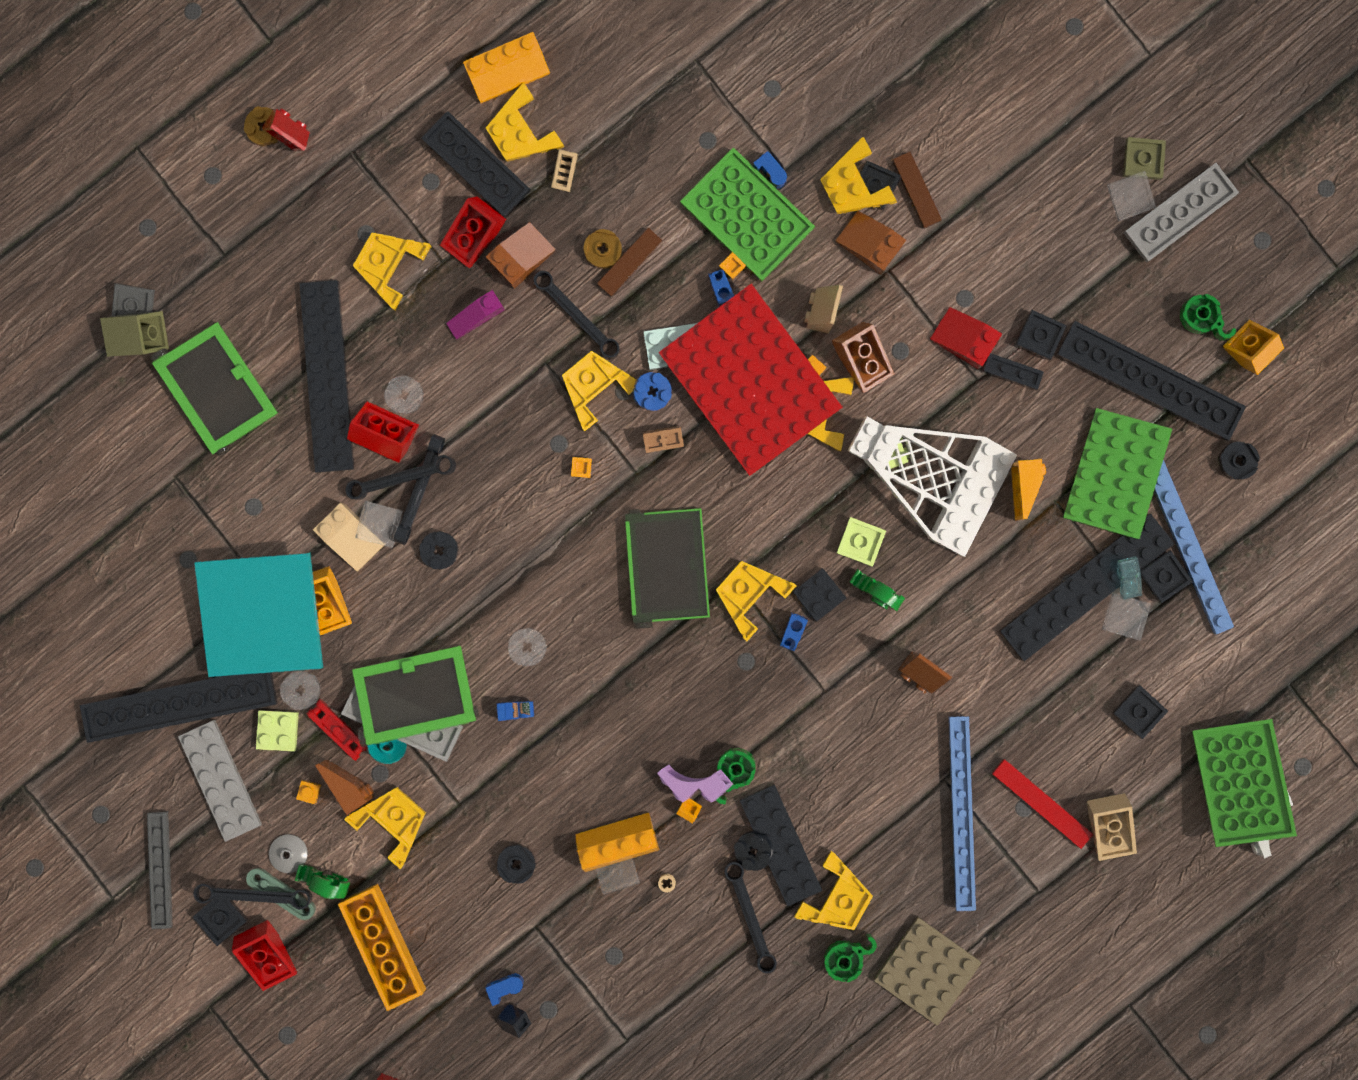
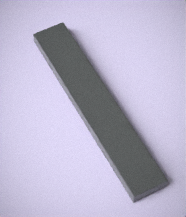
[147,811,173,929]

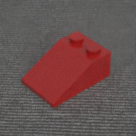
[261,108,310,151]
[440,196,507,268]
[929,307,1002,369]
[232,920,297,991]

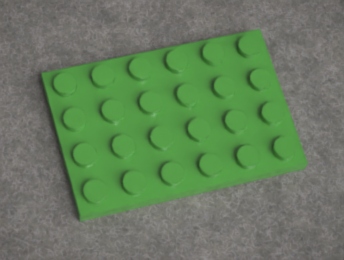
[680,147,815,282]
[1063,408,1172,540]
[1192,719,1297,847]

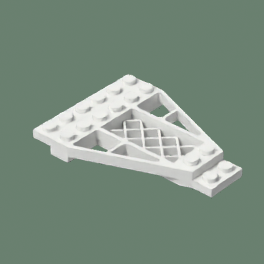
[847,417,1017,557]

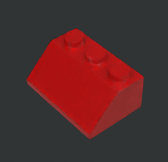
[347,401,419,463]

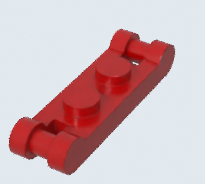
[306,699,368,761]

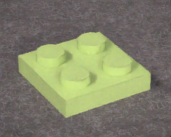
[836,517,886,567]
[256,710,299,751]

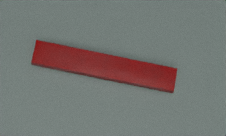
[992,759,1093,849]

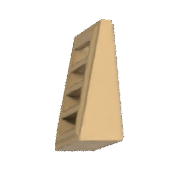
[551,149,578,192]

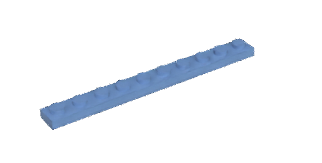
[1154,460,1234,634]
[948,716,976,911]

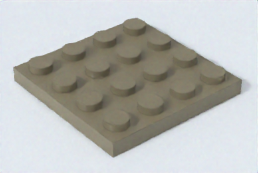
[874,916,982,1026]

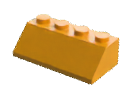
[463,32,550,103]
[575,813,659,872]

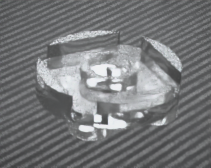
[384,376,424,414]
[508,628,547,666]
[280,671,320,710]

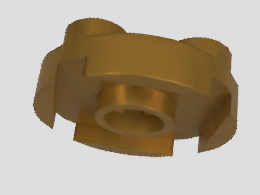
[244,106,279,147]
[584,229,622,269]

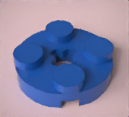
[633,372,672,411]

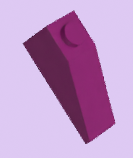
[446,290,505,340]

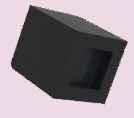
[497,1004,531,1038]

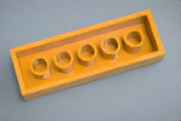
[338,884,426,1011]

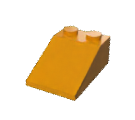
[1011,459,1046,521]
[313,566,352,635]

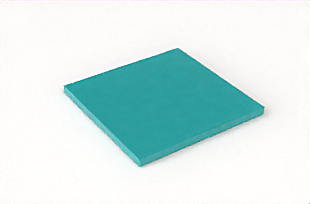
[194,553,323,677]

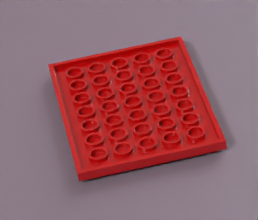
[658,283,843,476]

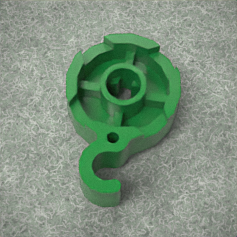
[1180,294,1236,341]
[849,569,905,612]
[716,748,756,804]
[295,865,350,899]
[824,934,877,982]

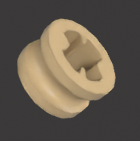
[658,873,676,892]

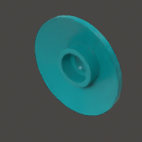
[367,731,407,764]

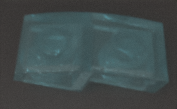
[1117,556,1142,600]

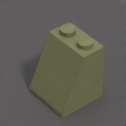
[100,311,169,357]

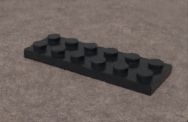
[421,111,531,218]
[740,784,822,907]

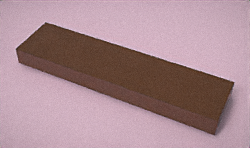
[892,152,942,229]
[597,228,663,297]

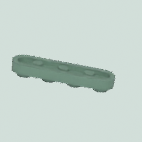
[246,868,316,920]

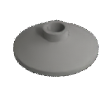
[269,834,308,873]

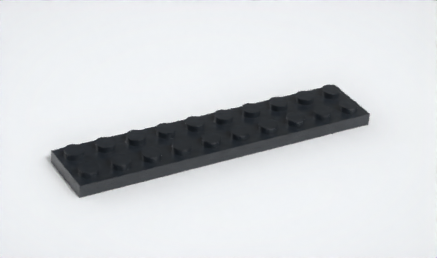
[299,280,355,473]
[1056,321,1246,441]
[999,514,1175,661]
[80,672,278,743]

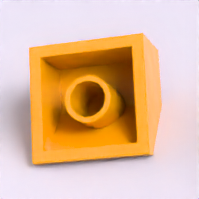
[1223,320,1284,375]

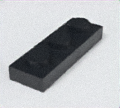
[982,353,1044,390]

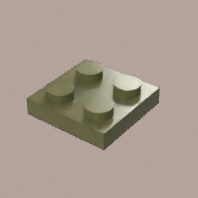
[1123,137,1166,180]

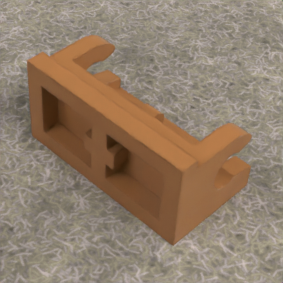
[643,425,684,453]

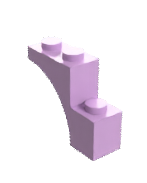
[657,765,733,803]

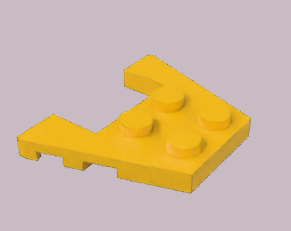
[486,83,564,162]
[820,137,897,214]
[353,233,431,310]
[562,351,637,431]
[808,377,854,451]
[716,561,796,641]
[344,787,426,869]
[794,850,873,930]

